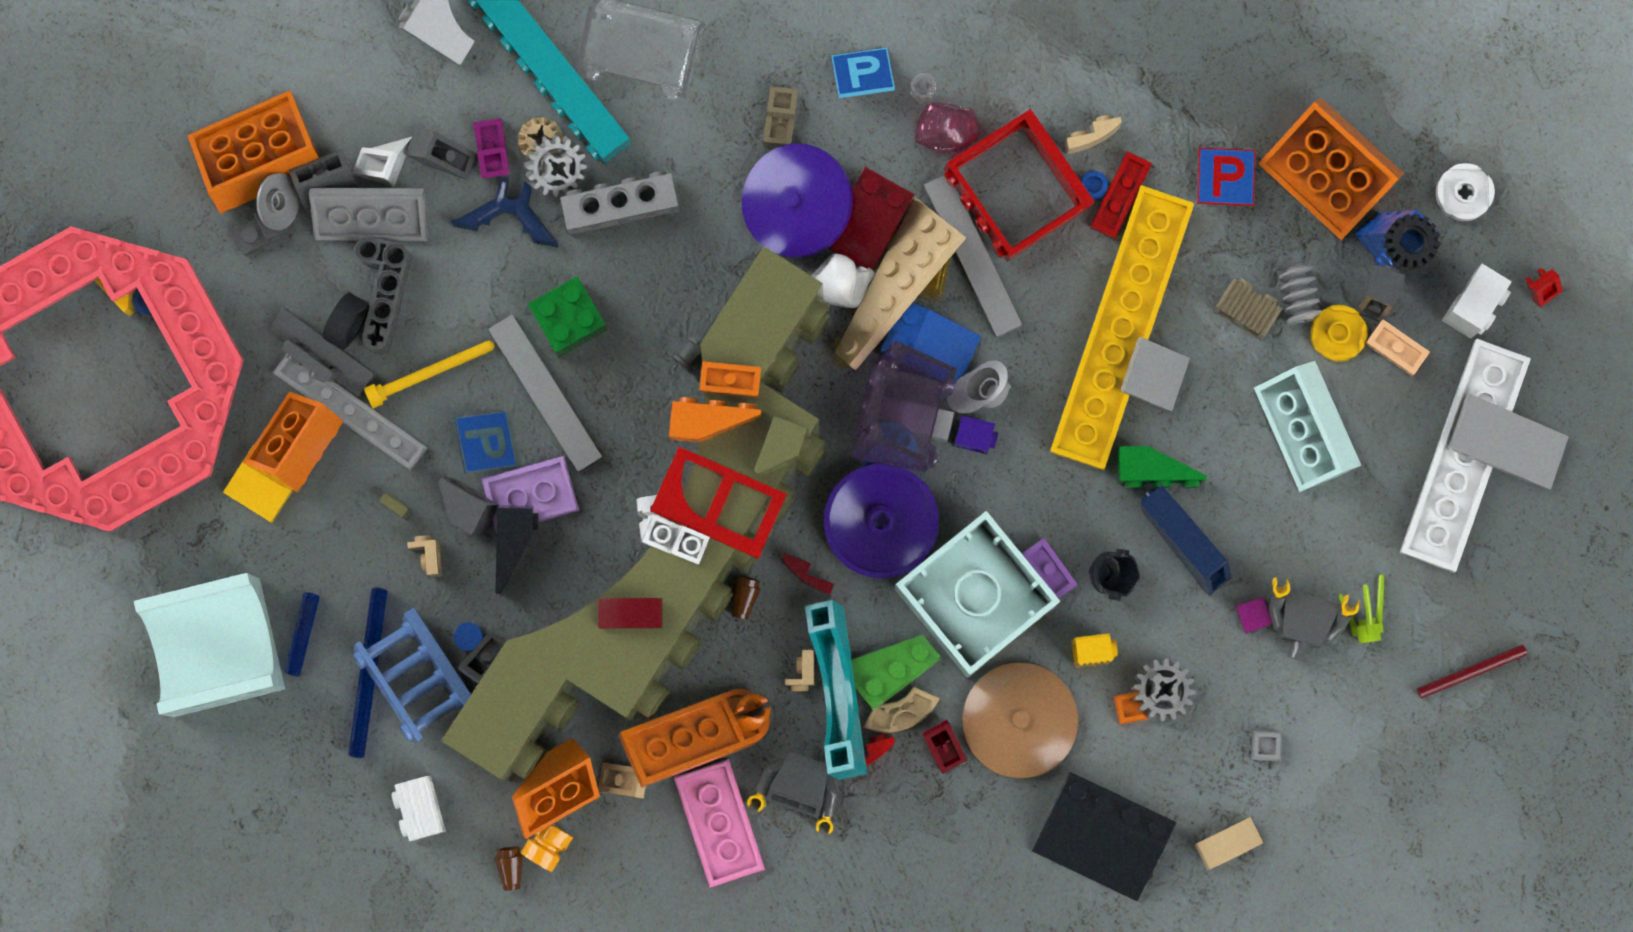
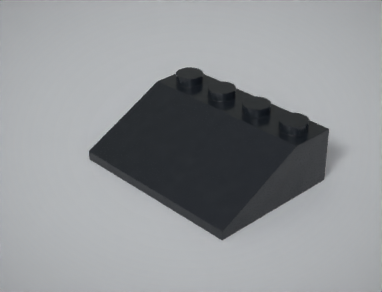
[1032,772,1177,901]

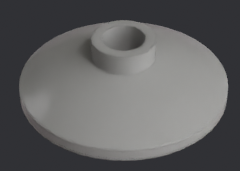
[257,173,299,230]

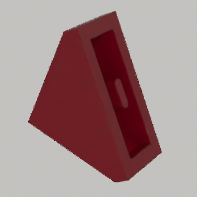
[921,720,967,774]

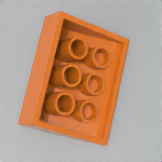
[187,90,320,214]
[1258,97,1405,240]

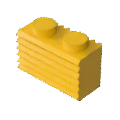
[1071,633,1118,669]

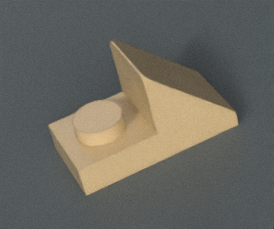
[598,763,646,798]

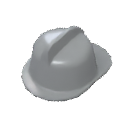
[947,360,1011,413]

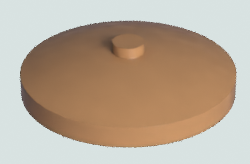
[962,663,1078,779]

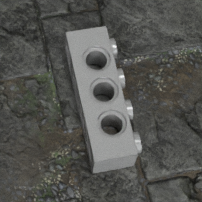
[560,171,680,235]

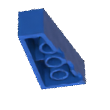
[1353,210,1437,270]

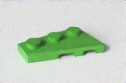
[852,635,941,711]

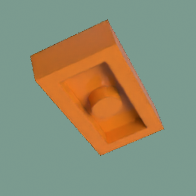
[699,361,761,398]

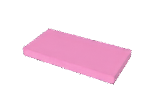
[674,759,765,888]

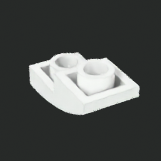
[641,515,710,565]

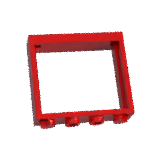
[944,109,1095,262]

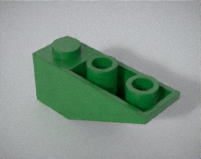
[1117,446,1207,489]

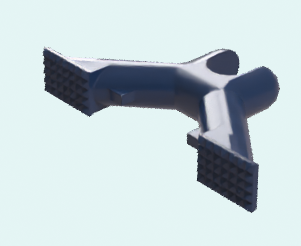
[451,178,558,248]

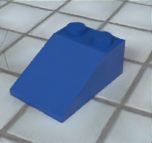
[880,302,981,386]

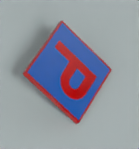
[1197,147,1256,206]

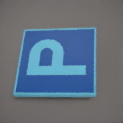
[831,48,895,98]

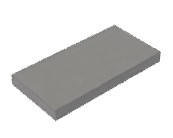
[309,188,428,241]
[1448,395,1569,490]

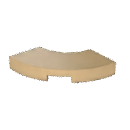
[864,687,940,733]

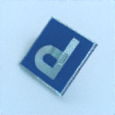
[453,411,517,474]

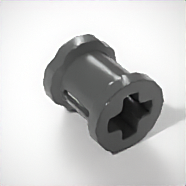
[671,336,702,374]

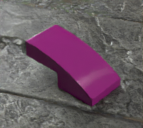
[473,118,510,179]

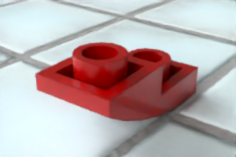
[865,733,895,767]

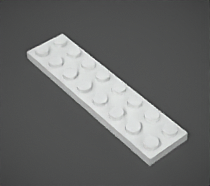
[1400,339,1531,573]

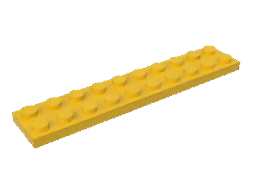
[1049,185,1195,471]

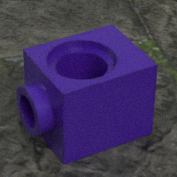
[954,416,999,455]

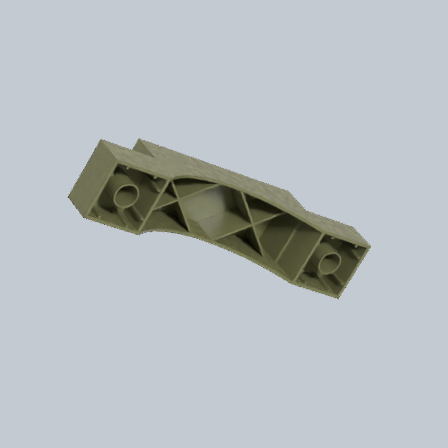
[441,246,831,782]

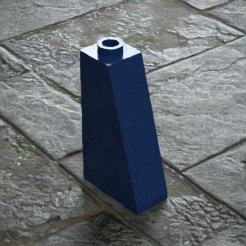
[1140,485,1231,596]

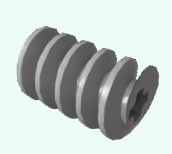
[1277,263,1322,325]

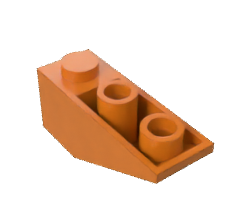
[669,397,762,443]

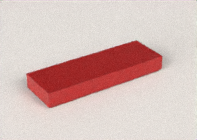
[1089,151,1152,240]

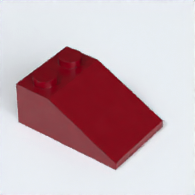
[828,167,915,271]

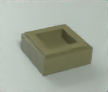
[379,493,412,520]

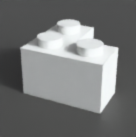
[1442,264,1512,339]

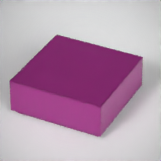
[1235,597,1272,634]

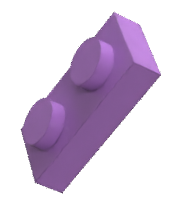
[1022,538,1078,599]

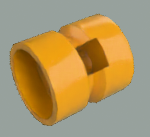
[520,824,574,872]

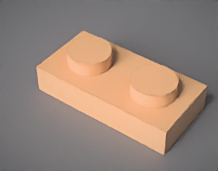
[1365,320,1430,376]

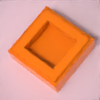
[1113,691,1148,725]

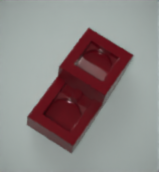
[782,554,834,597]
[598,598,663,629]

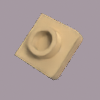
[407,535,442,577]
[785,650,815,692]

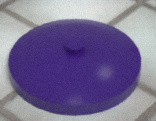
[742,144,853,258]
[824,463,939,578]

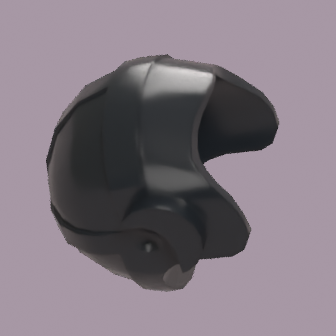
[1088,548,1140,601]

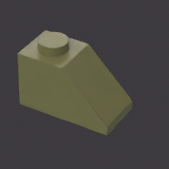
[754,416,811,477]

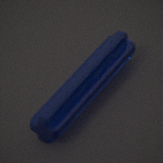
[284,592,320,677]

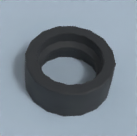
[323,292,369,350]

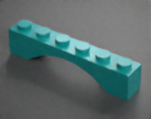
[805,600,867,780]

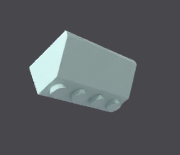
[1254,361,1362,492]

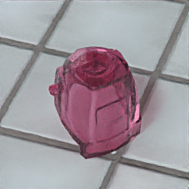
[915,103,978,156]

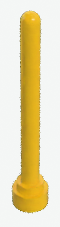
[364,340,494,409]

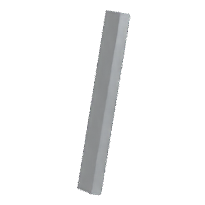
[924,176,1022,338]
[488,314,603,473]
[273,353,428,471]

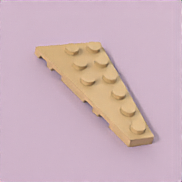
[835,197,966,370]

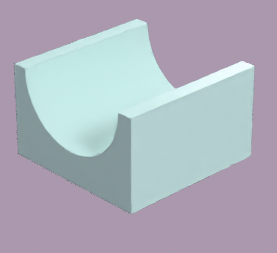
[895,511,1060,678]
[134,573,285,717]

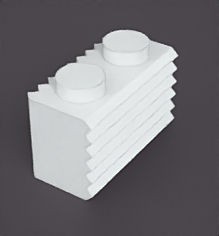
[392,776,446,841]

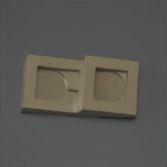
[763,86,798,148]

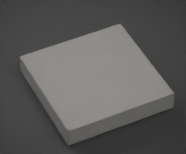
[1120,338,1190,411]

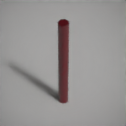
[1417,645,1527,699]

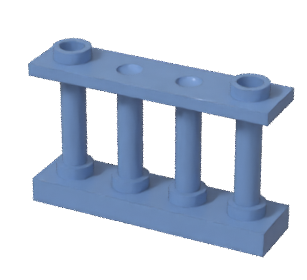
[352,608,471,745]

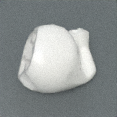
[811,254,875,308]

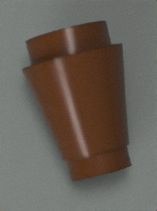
[731,576,761,619]
[494,846,523,891]

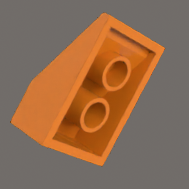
[512,738,600,839]

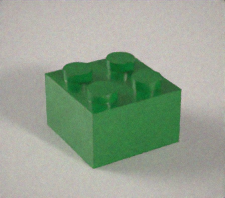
[528,276,608,358]

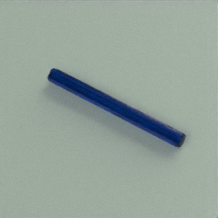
[348,587,388,758]

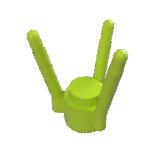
[1338,574,1384,643]

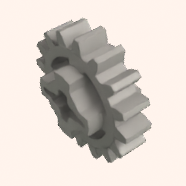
[524,134,587,197]
[1131,658,1196,722]

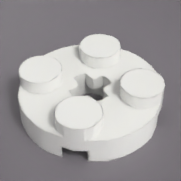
[1436,163,1495,221]

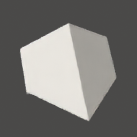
[352,137,412,188]

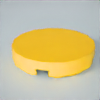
[1310,305,1368,362]

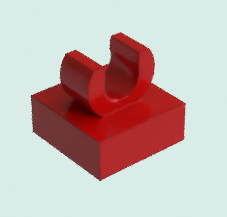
[1526,268,1563,308]

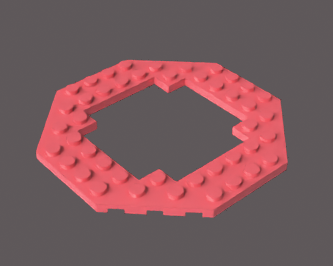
[0,226,244,532]

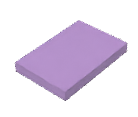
[482,456,580,534]

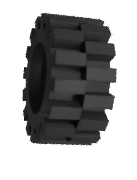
[1383,214,1440,270]

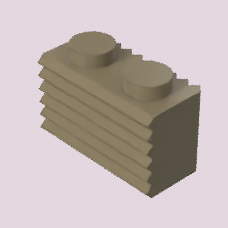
[1213,278,1282,341]

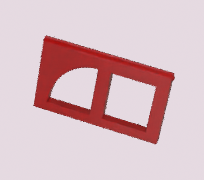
[650,447,787,559]

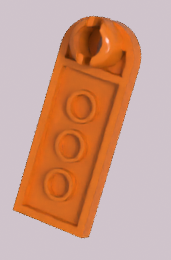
[618,689,771,788]

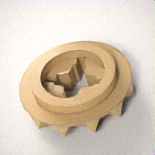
[518,117,563,162]

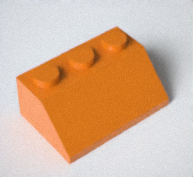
[243,391,344,493]

